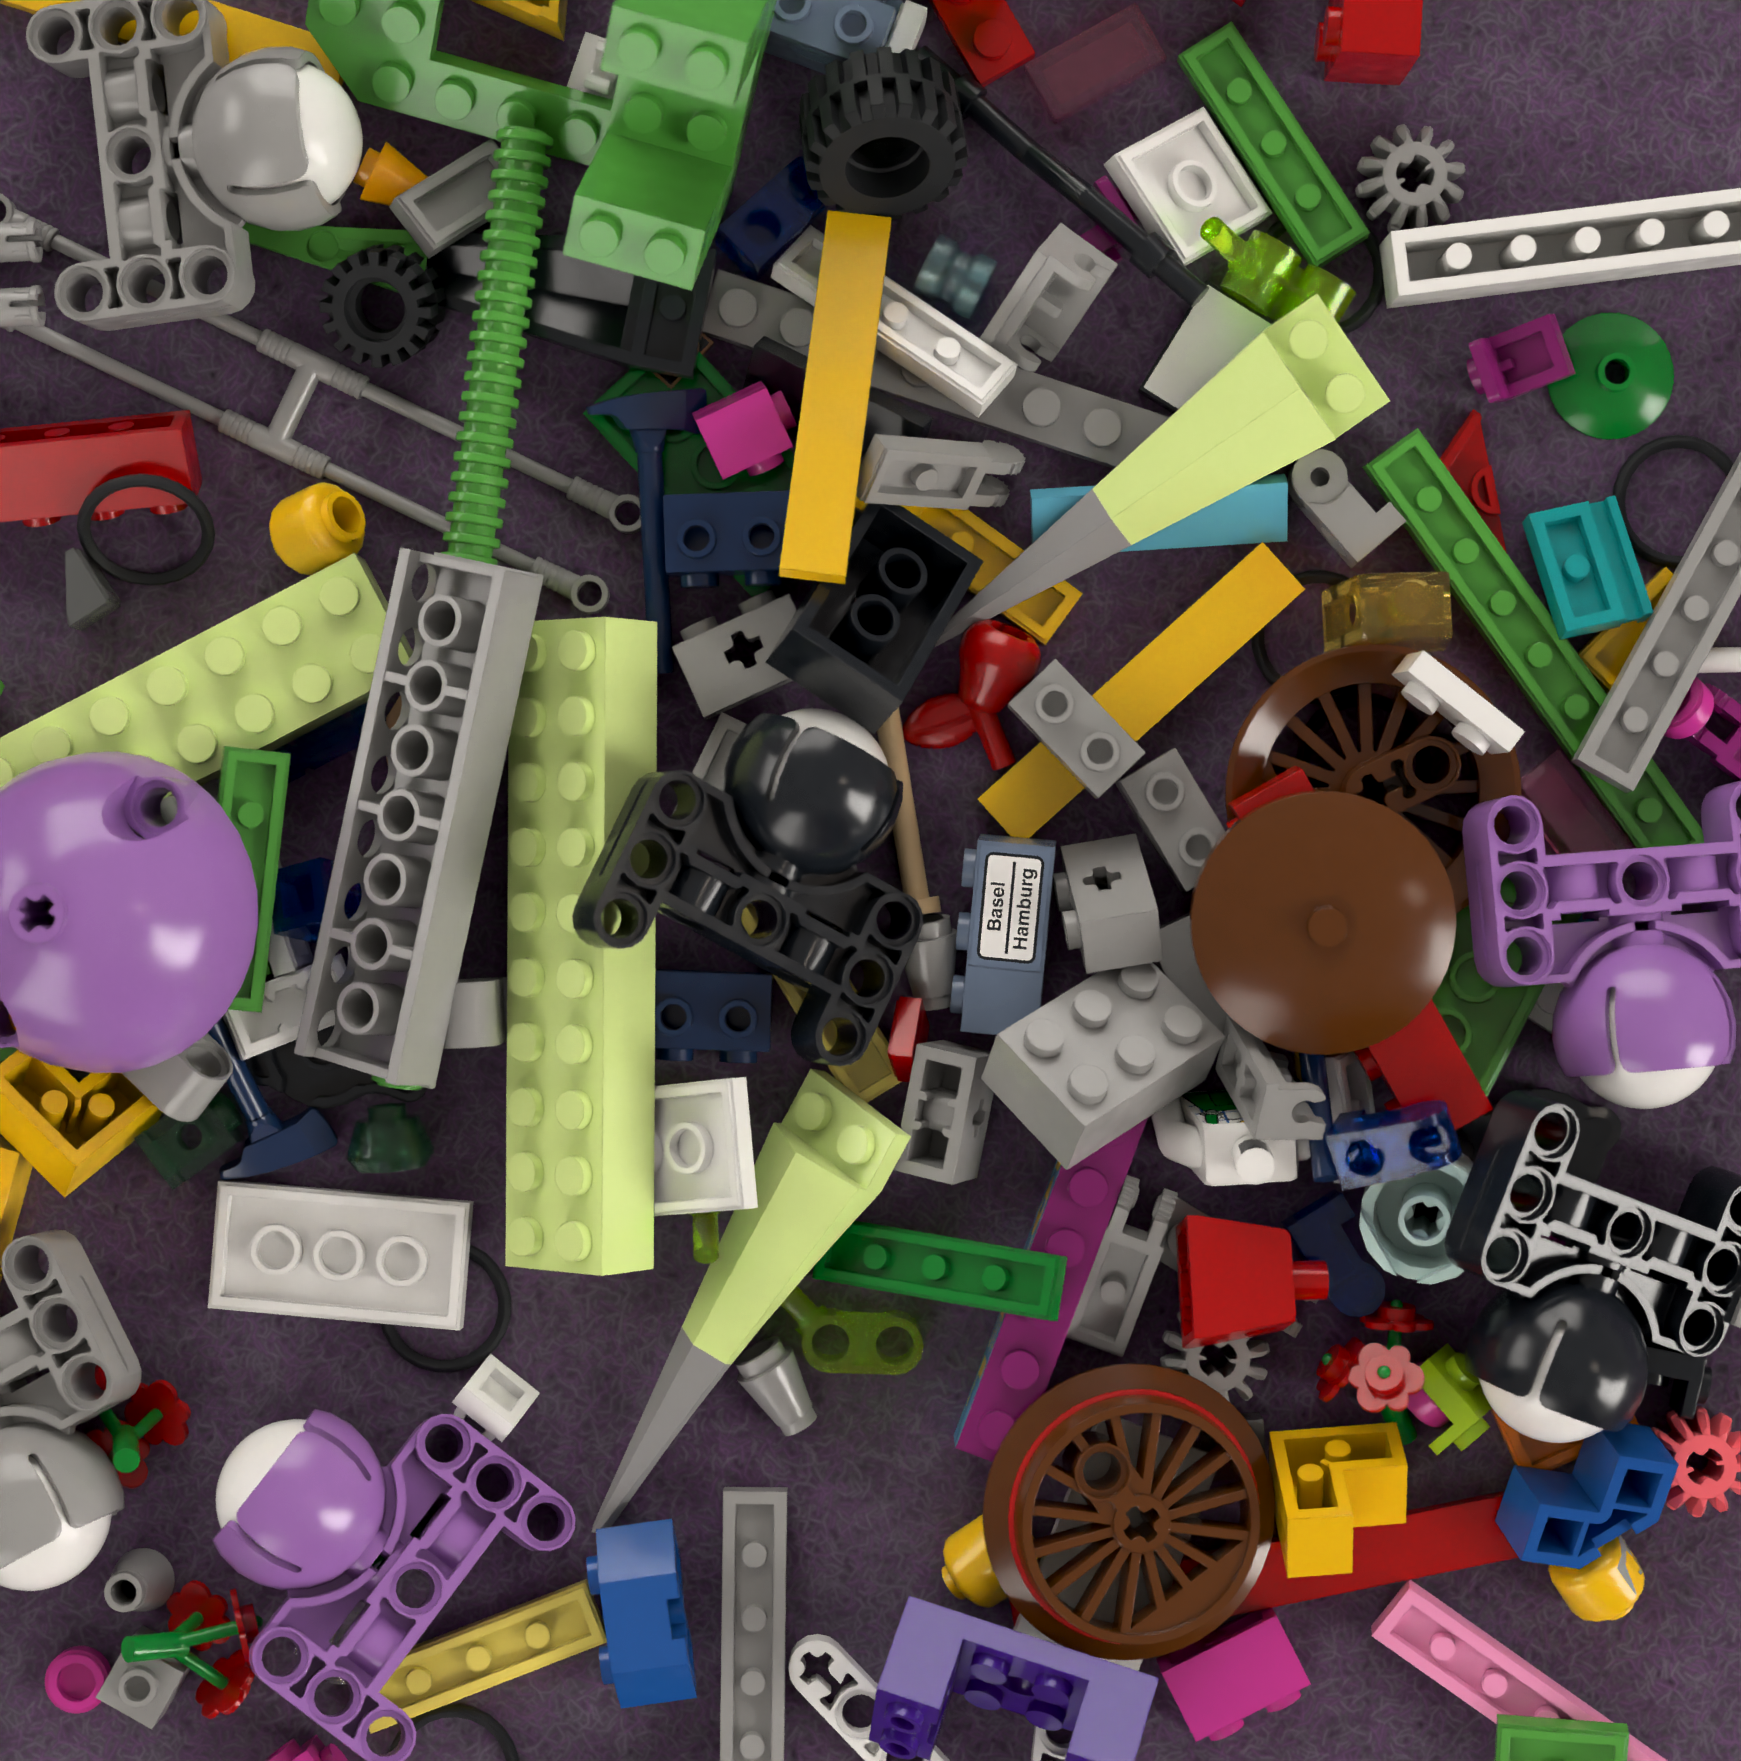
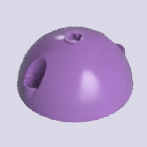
[0,751,258,1073]

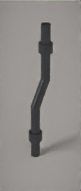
[918,45,1209,307]

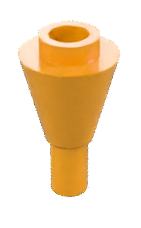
[353,141,428,206]

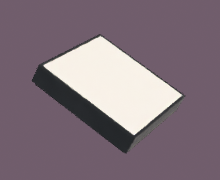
[1137,280,1274,414]

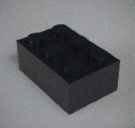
[765,503,984,734]

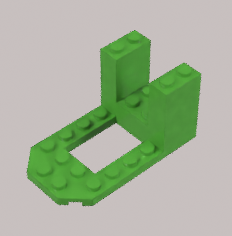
[305,0,777,291]

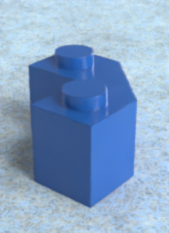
[1495,1423,1679,1569]
[586,1519,697,1708]

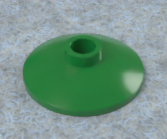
[1547,312,1674,440]

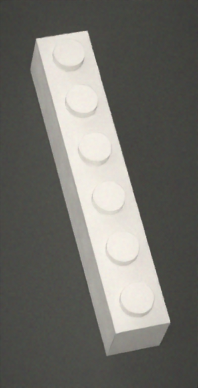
[1379,188,1741,309]

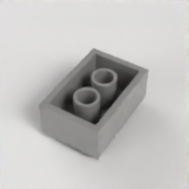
[981,962,1225,1170]

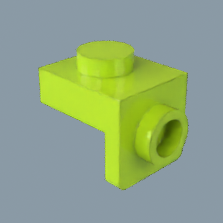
[1419,1343,1492,1455]

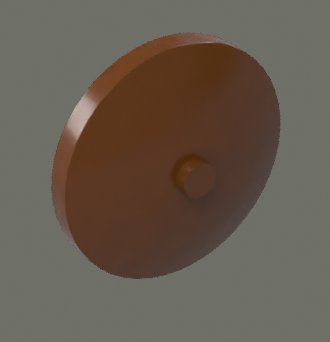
[1189,790,1456,1055]

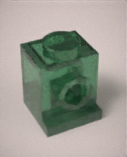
[134,1092,245,1190]

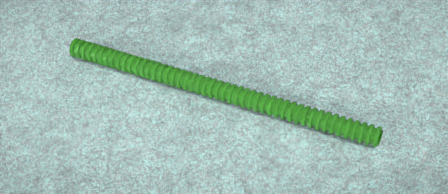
[371,126,554,1090]

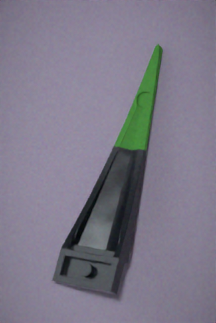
[242,222,718,380]

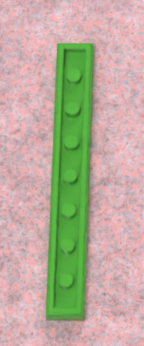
[1362,428,1704,849]

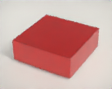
[887,996,930,1082]

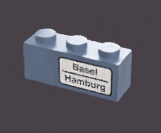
[950,834,1057,1035]

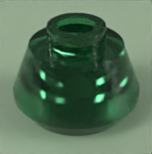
[346,1103,434,1173]

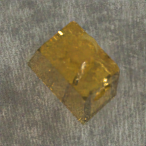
[1321,571,1452,652]

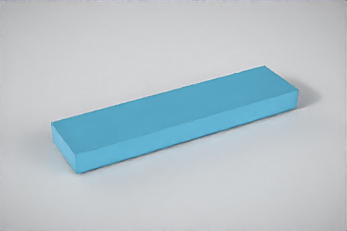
[1030,474,1288,552]

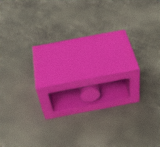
[1156,1608,1311,1742]

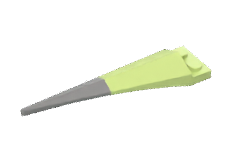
[935,293,1390,647]
[592,1069,911,1533]

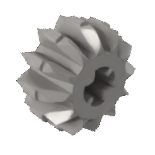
[1355,124,1465,233]
[1160,1312,1270,1402]

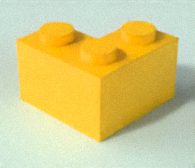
[0,1050,162,1198]
[1269,1422,1408,1578]

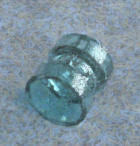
[913,233,998,320]

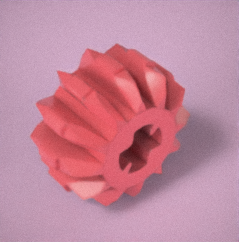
[1651,1406,1741,1517]

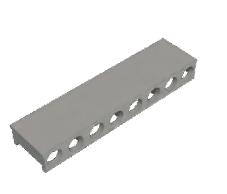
[294,547,544,1089]

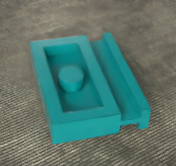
[1522,495,1654,640]

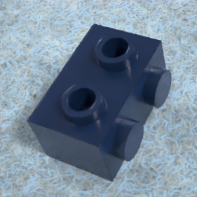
[663,490,790,589]
[655,969,774,1063]

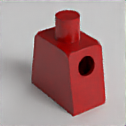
[1175,1215,1329,1349]

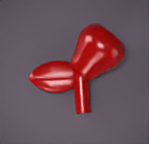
[902,619,1041,770]

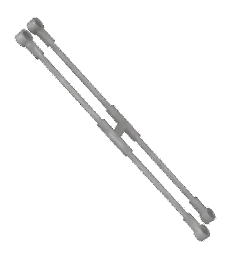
[0,193,641,614]

